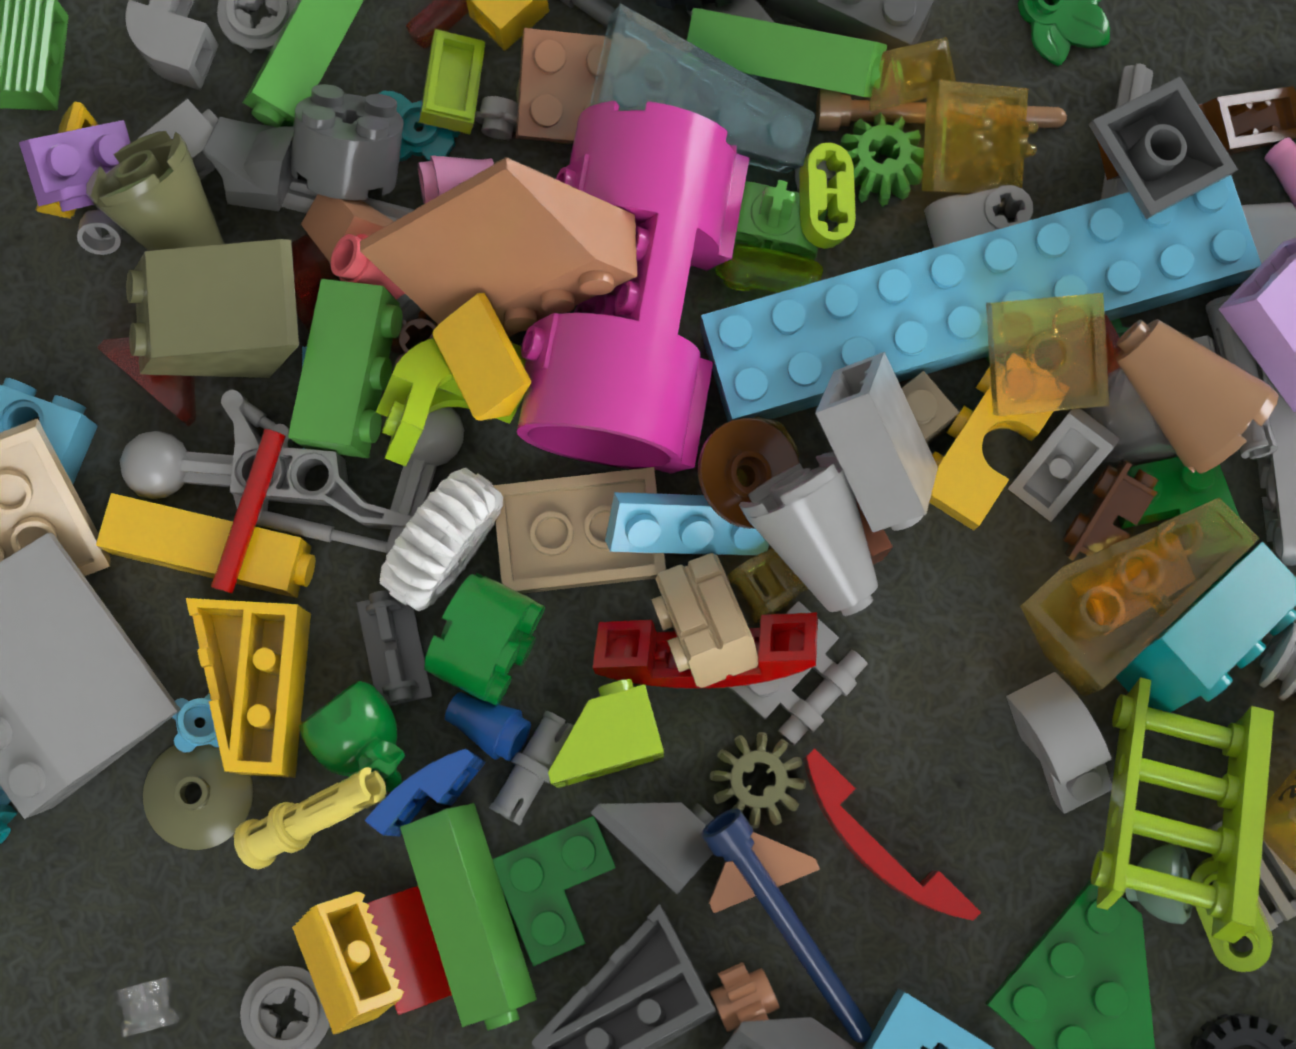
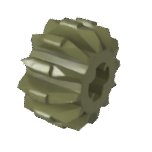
[710,732,806,829]

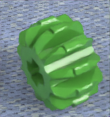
[840,112,927,207]

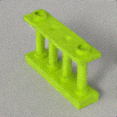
[1091,677,1274,943]

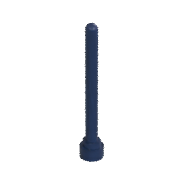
[701,808,872,1043]

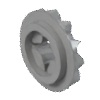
[217,0,298,53]
[240,966,330,1049]

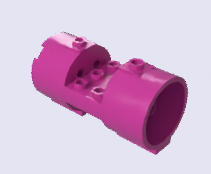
[517,101,749,474]

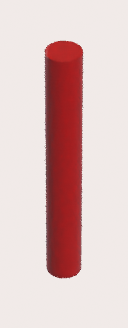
[211,429,286,594]

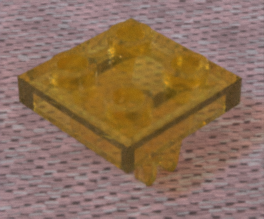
[922,80,1038,194]

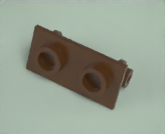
[1063,459,1158,575]

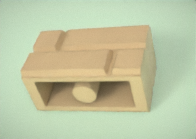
[651,553,758,688]

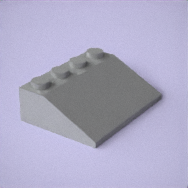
[0,533,181,819]

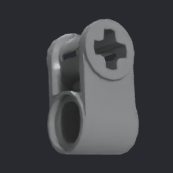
[924,185,1033,248]

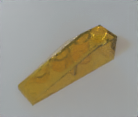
[1020,498,1260,697]

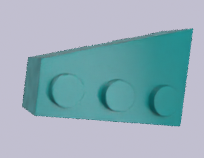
[1110,542,1296,713]

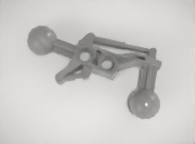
[120,390,464,553]

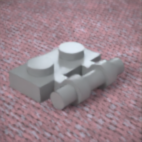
[729,601,868,746]

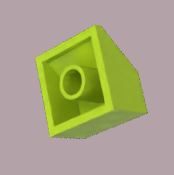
[548,679,665,788]

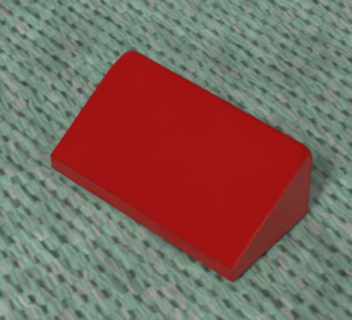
[366,886,452,1015]

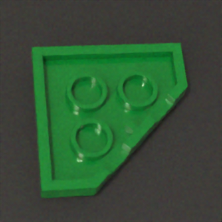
[985,879,1155,1049]

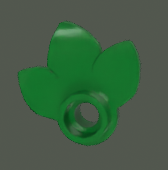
[1018,0,1110,66]

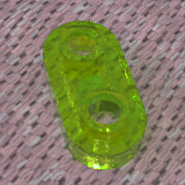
[715,243,823,293]

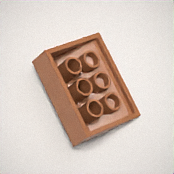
[360,157,637,337]

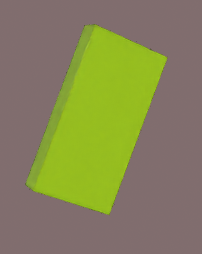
[419,29,486,134]

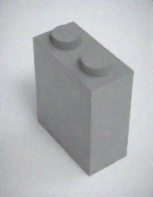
[816,352,938,533]

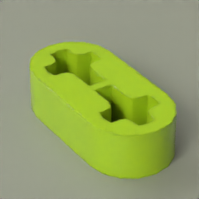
[799,142,856,249]

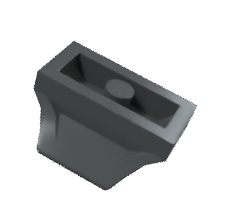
[203,117,294,211]

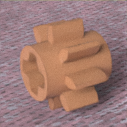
[710,962,780,1033]

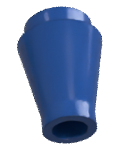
[445,692,531,761]

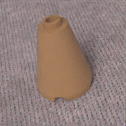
[1116,319,1279,474]

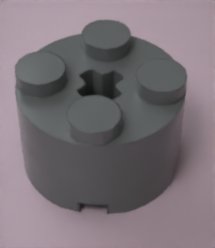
[290,84,403,200]

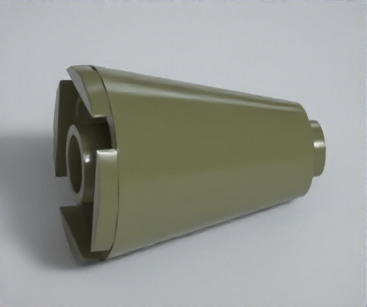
[86,131,224,251]

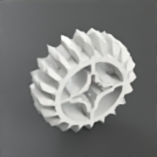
[380,467,503,611]

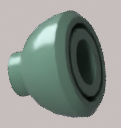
[1125,844,1192,924]

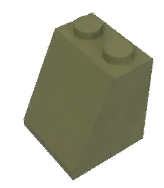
[126,239,299,378]

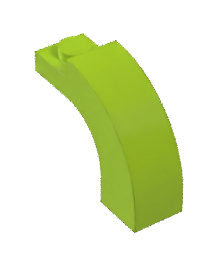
[376,338,526,466]

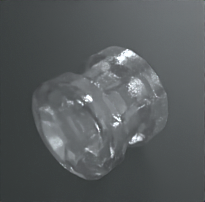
[113,977,179,1037]

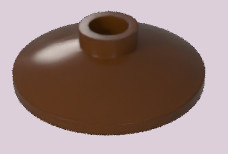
[698,418,800,529]

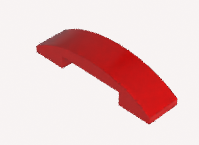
[593,612,818,689]
[803,748,981,921]

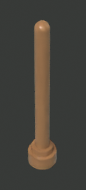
[816,88,1067,131]

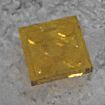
[986,293,1109,416]

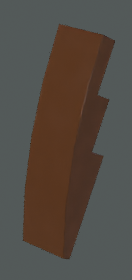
[1097,86,1296,180]

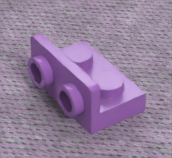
[19,120,130,212]

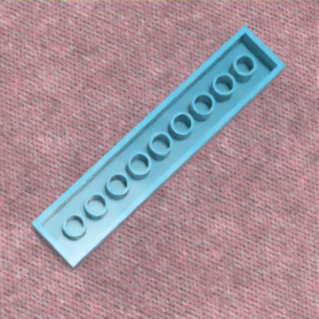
[700,175,1261,422]

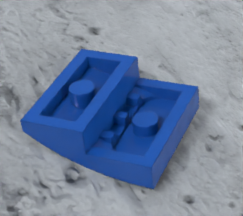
[364,749,486,837]

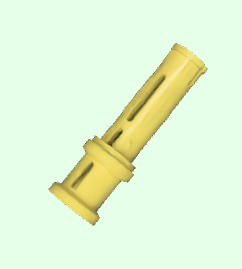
[234,767,386,870]

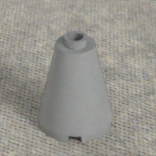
[739,452,878,616]

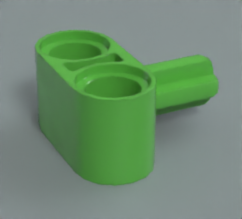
[734,180,828,261]

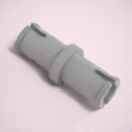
[489,711,574,826]

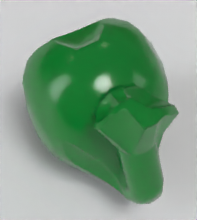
[299,680,405,793]

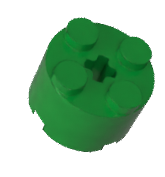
[424,573,545,706]

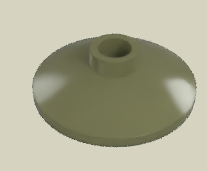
[143,744,253,850]

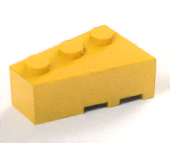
[186,598,311,778]

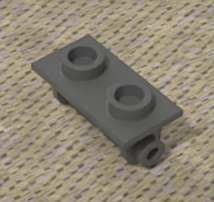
[356,590,433,707]

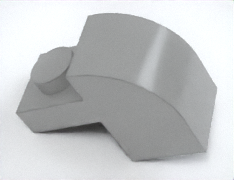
[126,0,219,90]
[1006,672,1112,814]

